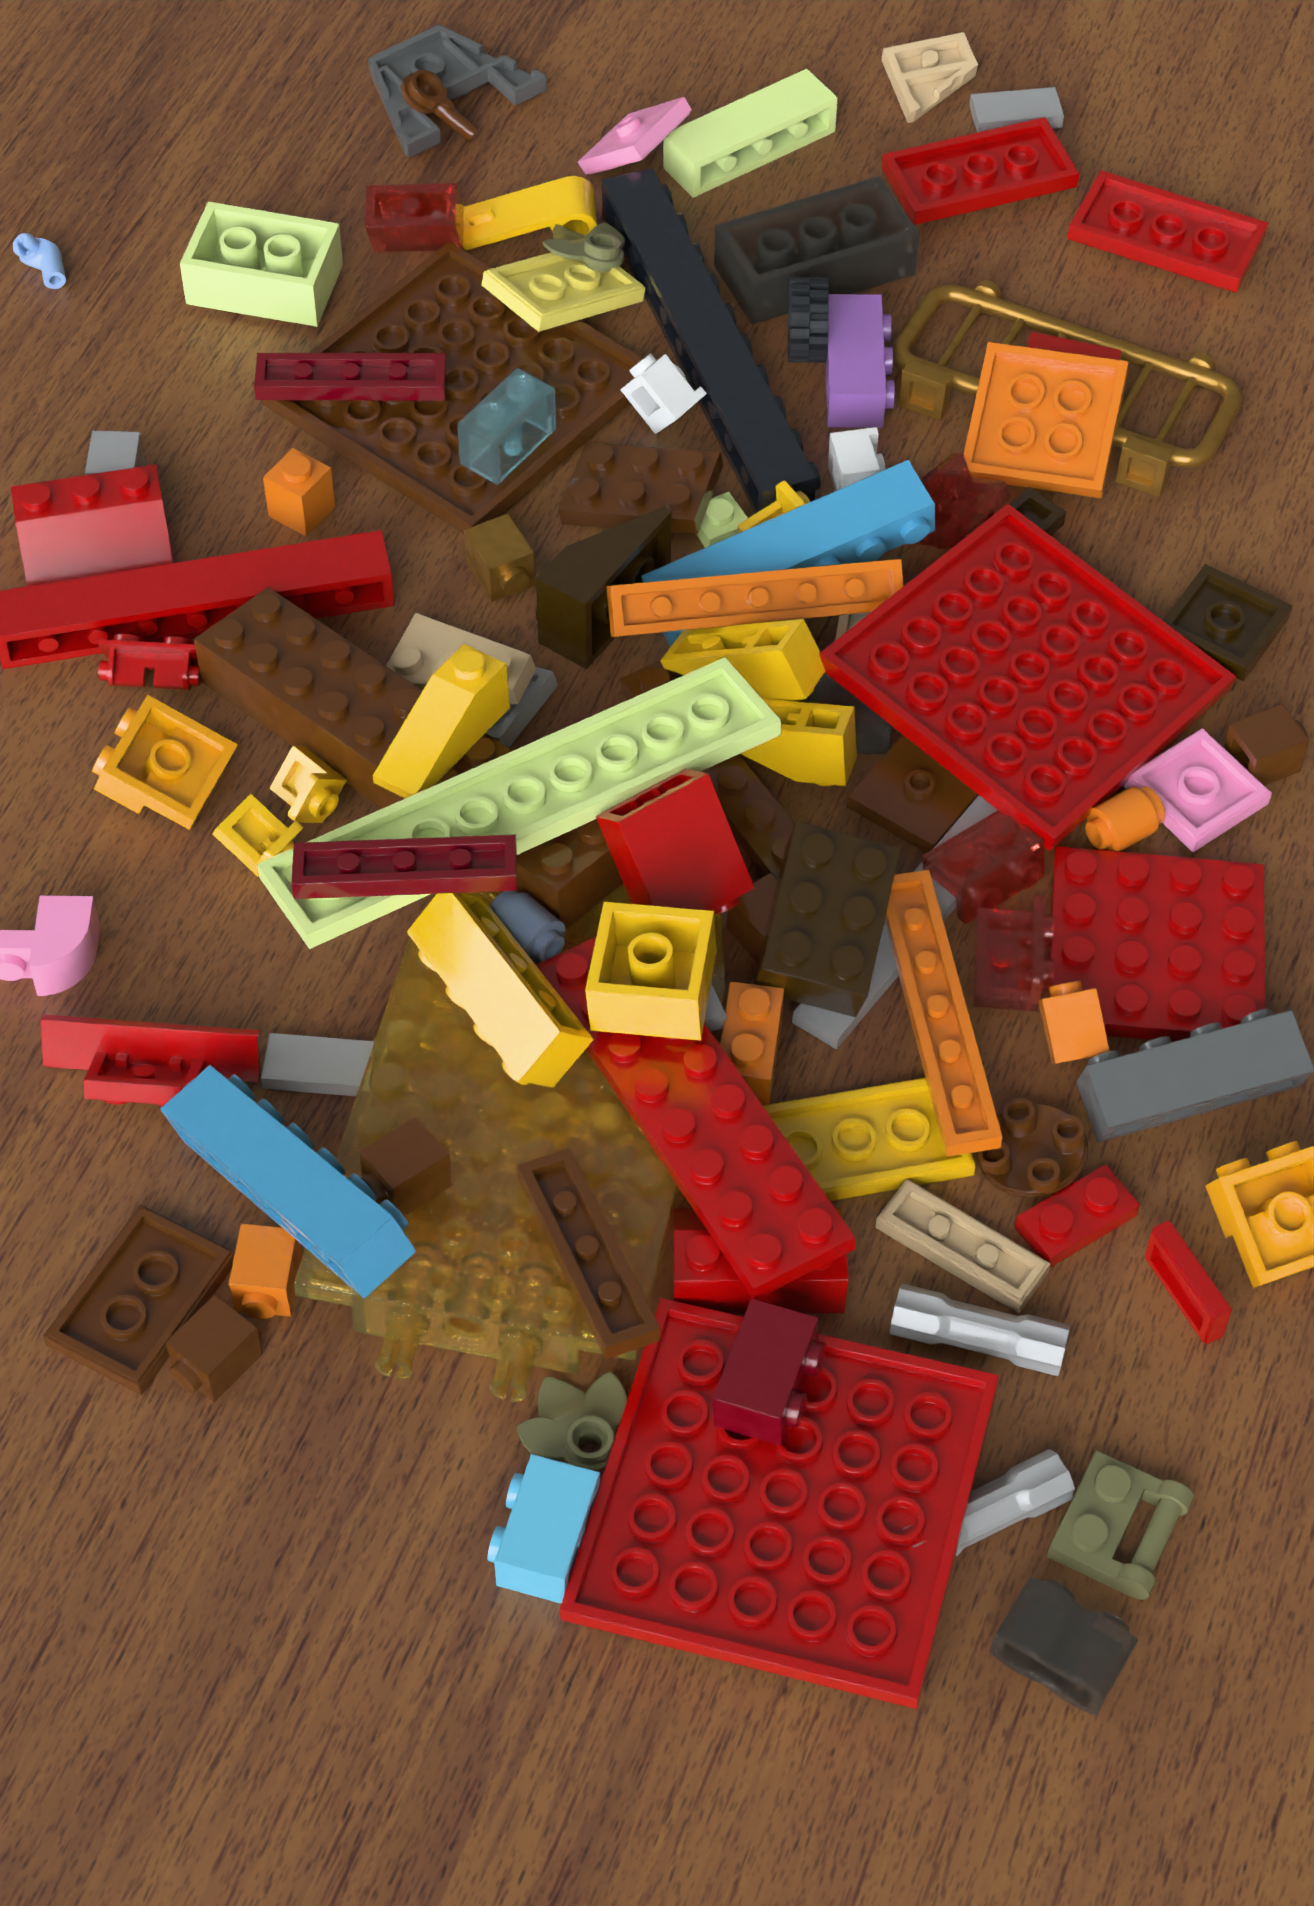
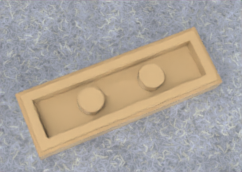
[875,1179,1051,1314]

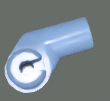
[13,233,66,289]

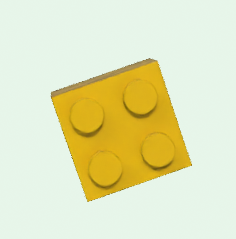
[585,902,717,1041]

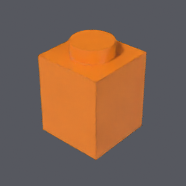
[263,448,336,537]
[1038,980,1109,1064]
[229,1224,302,1319]

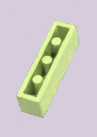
[663,69,838,198]

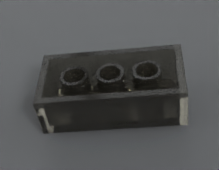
[714,176,920,325]

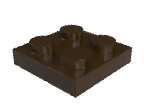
[1162,564,1292,681]

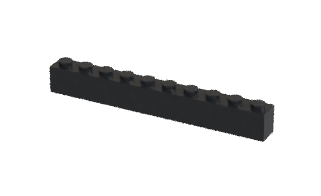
[602,168,821,514]

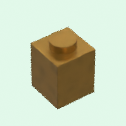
[464,514,535,602]

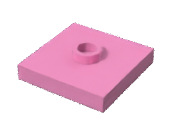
[578,97,692,175]
[1124,728,1272,852]

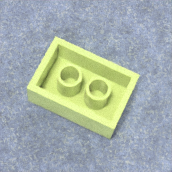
[180,202,343,327]

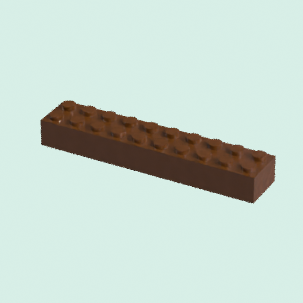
[194,587,623,930]

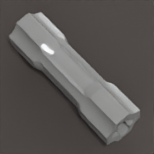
[889,1283,1070,1376]
[902,1449,1075,1556]

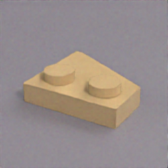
[881,32,978,123]

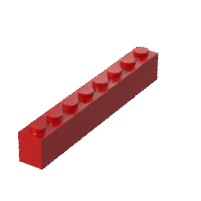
[0,530,395,669]

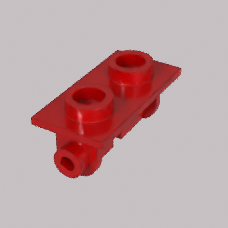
[98,634,201,690]

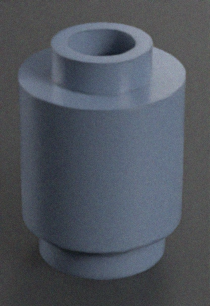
[490,891,566,965]

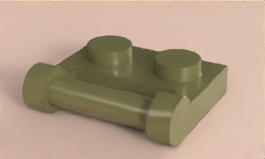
[1047,1450,1194,1600]

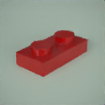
[1014,1164,1140,1268]

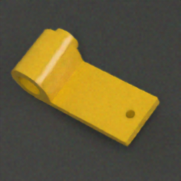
[461,176,597,251]

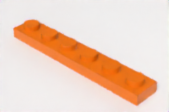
[606,559,903,637]
[885,870,1002,1157]

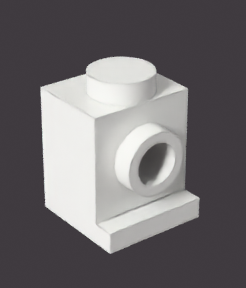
[620,353,706,434]
[828,427,886,491]

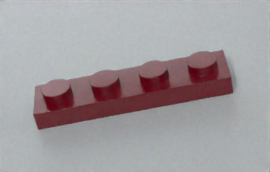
[254,353,447,401]
[291,834,517,899]

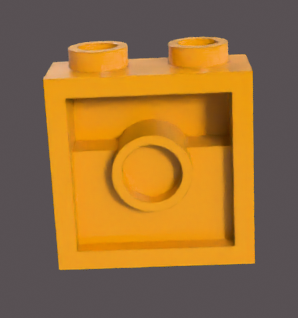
[91,695,238,830]
[1205,1141,1314,1288]

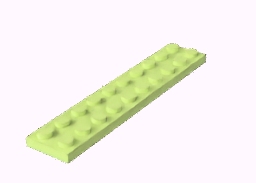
[257,657,781,949]

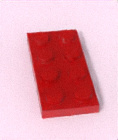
[881,117,1080,225]
[1067,170,1269,293]

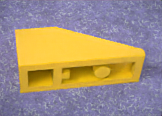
[660,619,825,702]
[373,644,510,798]
[740,699,857,786]

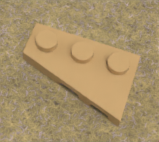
[386,613,536,704]

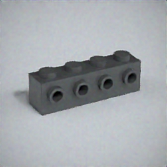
[1076,1009,1314,1143]

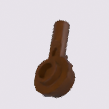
[401,70,479,142]

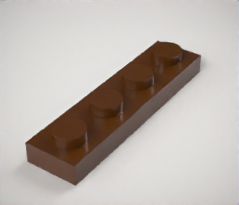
[517,1147,661,1360]

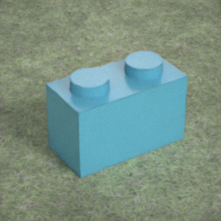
[487,1454,600,1604]

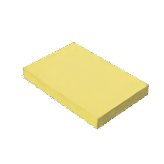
[482,253,646,332]

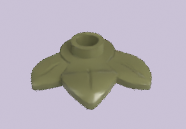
[543,223,625,272]
[516,1372,627,1472]

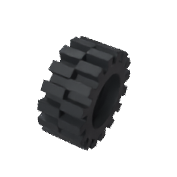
[788,277,829,363]

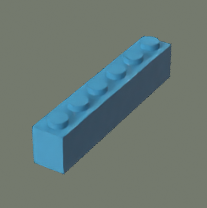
[641,460,935,647]
[160,1065,416,1299]

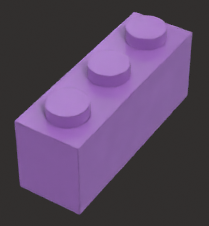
[825,294,894,428]

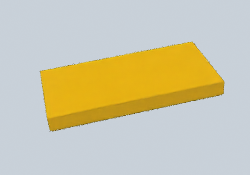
[763,1077,975,1201]

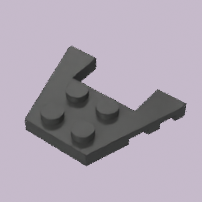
[368,25,547,158]

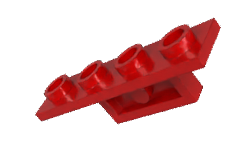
[40,1014,261,1107]

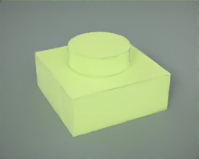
[696,492,748,548]

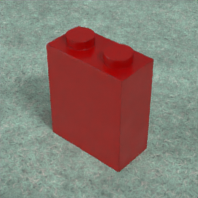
[595,768,754,914]

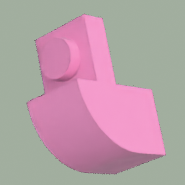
[0,895,100,996]

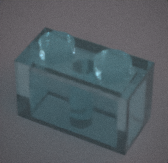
[458,368,556,485]

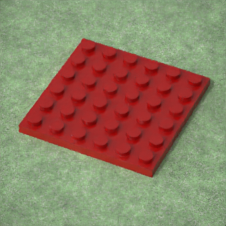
[819,504,1237,851]
[559,1298,999,1709]

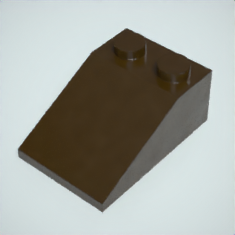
[534,507,672,669]

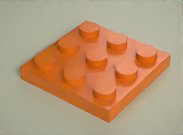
[960,342,1128,499]

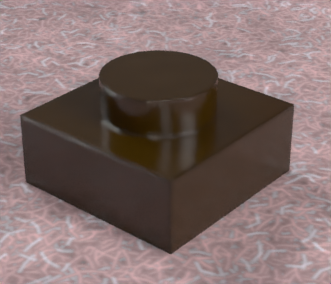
[1009,487,1066,536]

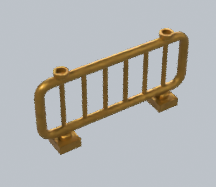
[892,280,1243,497]

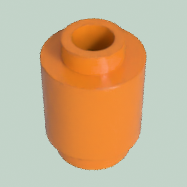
[1085,786,1165,852]

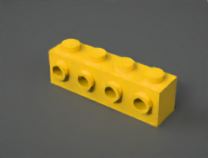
[407,892,594,1088]

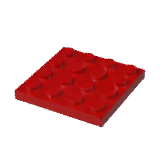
[1048,846,1265,1042]

